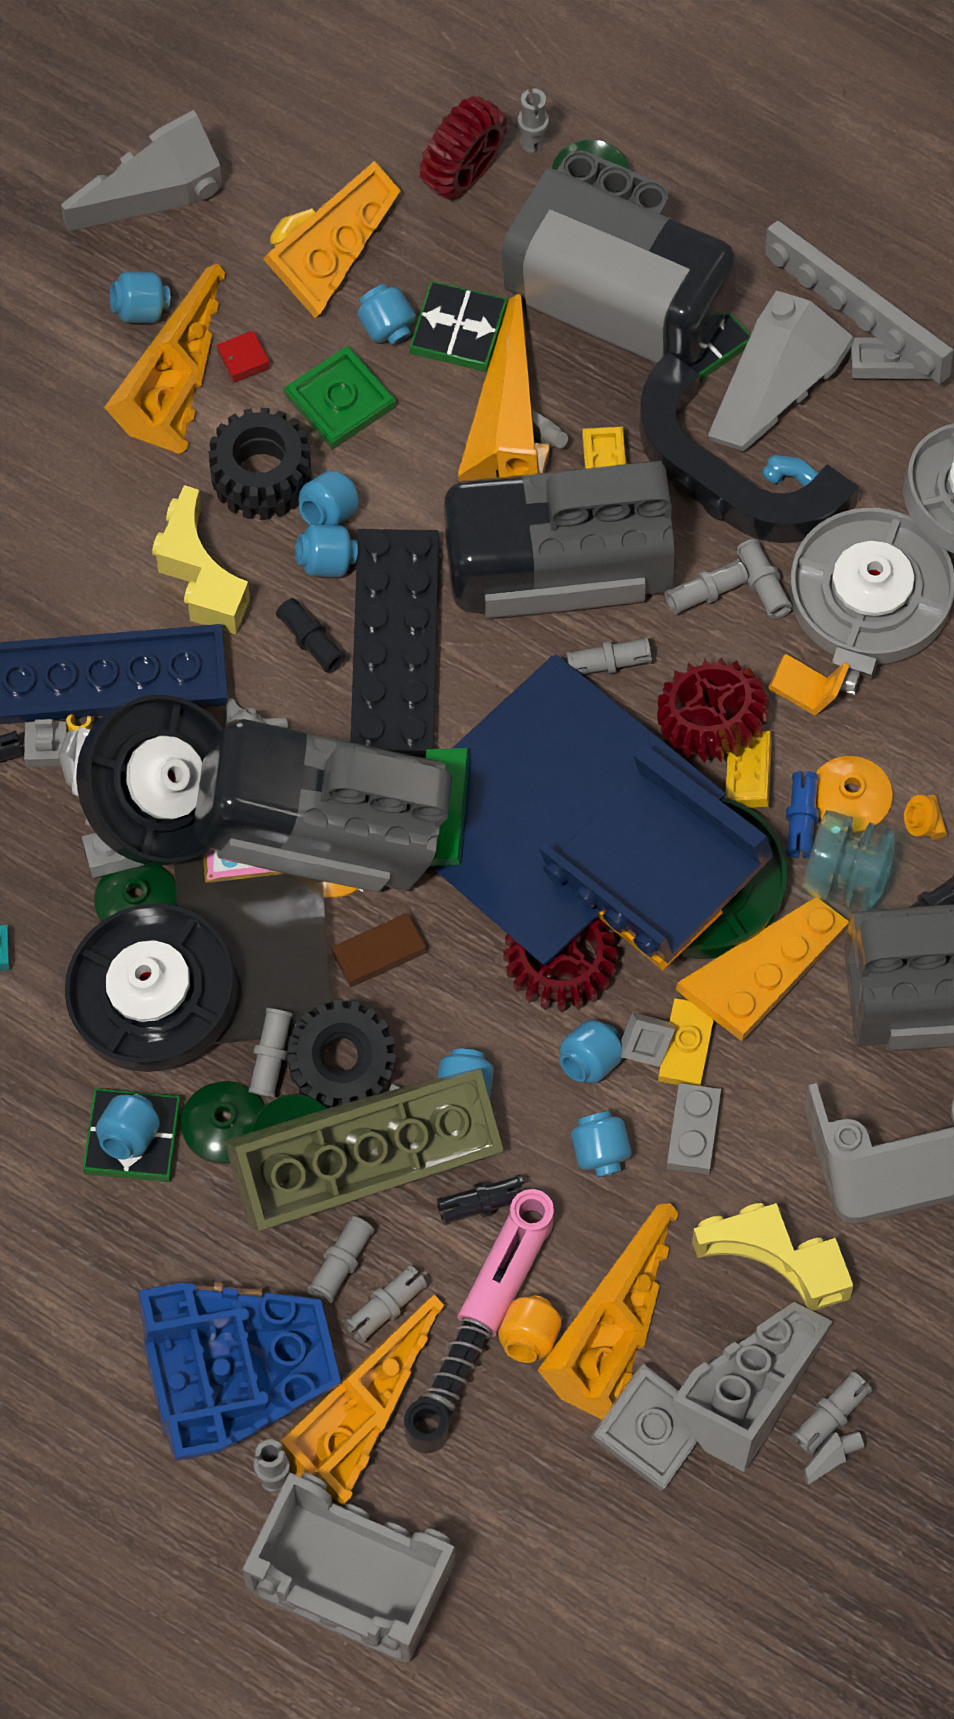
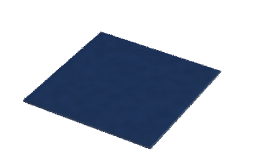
[430,653,726,966]

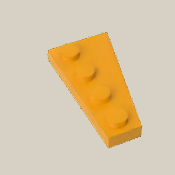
[263,161,400,319]
[676,897,849,1042]

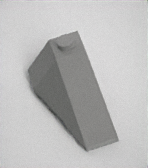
[61,110,223,231]
[672,1302,833,1472]

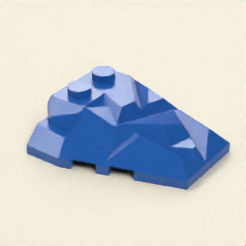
[138,1283,341,1461]

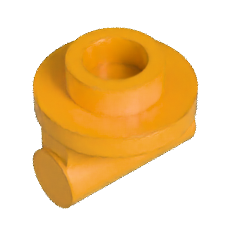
[904,795,947,840]

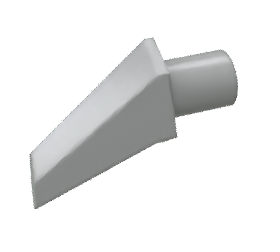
[531,409,568,448]
[803,1431,864,1485]

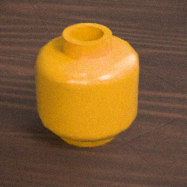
[498,1295,562,1363]

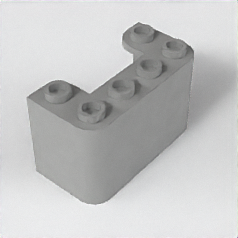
[242,1473,455,1663]

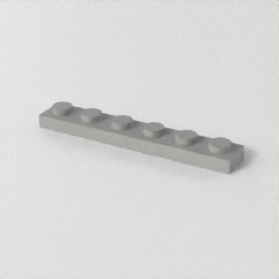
[765,220,954,384]

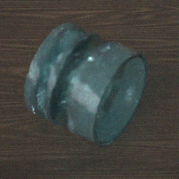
[801,809,896,911]

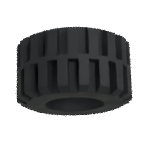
[208,407,312,520]

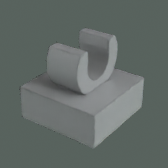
[832,647,877,695]
[24,719,68,767]
[620,1012,675,1067]

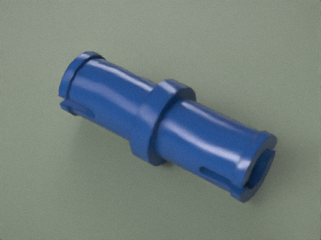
[786,771,819,859]

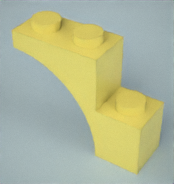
[152,485,250,635]
[692,1203,853,1311]

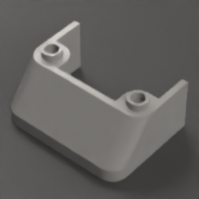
[804,1083,954,1224]

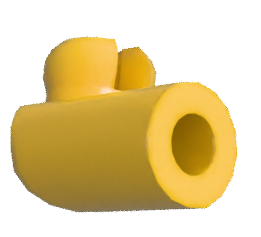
[270,208,315,247]

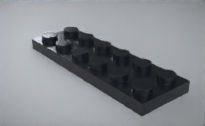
[350,529,439,758]

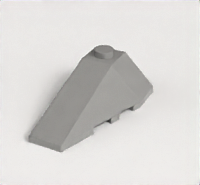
[708,291,854,451]

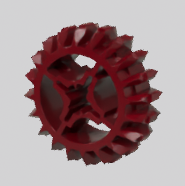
[419,95,507,200]
[657,657,769,763]
[503,919,618,1012]

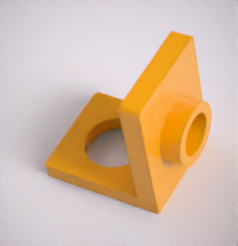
[497,443,550,478]
[768,654,850,716]

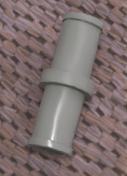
[518,88,549,154]
[735,539,793,620]
[664,559,749,615]
[566,637,652,675]
[248,1008,293,1098]
[307,1216,374,1304]
[344,1265,427,1343]
[791,1372,872,1455]
[254,1439,290,1492]

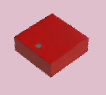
[217,330,270,383]

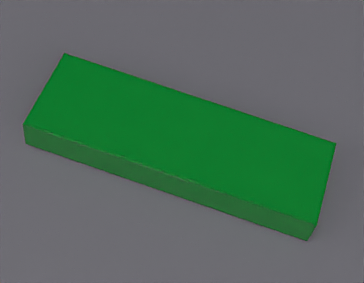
[426,748,470,866]

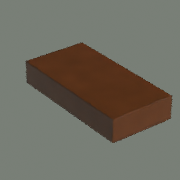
[331,912,426,988]

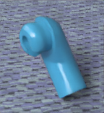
[762,455,818,487]

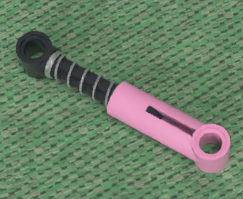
[404,1189,554,1454]

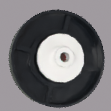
[76,695,223,866]
[65,904,238,1072]

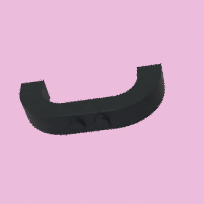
[639,352,859,543]

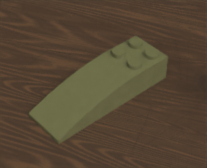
[224,1068,504,1231]

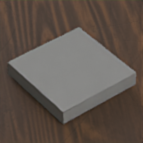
[590,1364,698,1491]

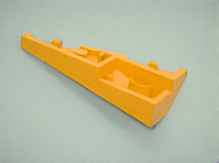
[104,263,226,454]
[458,294,535,481]
[537,1203,678,1420]
[277,1294,444,1505]

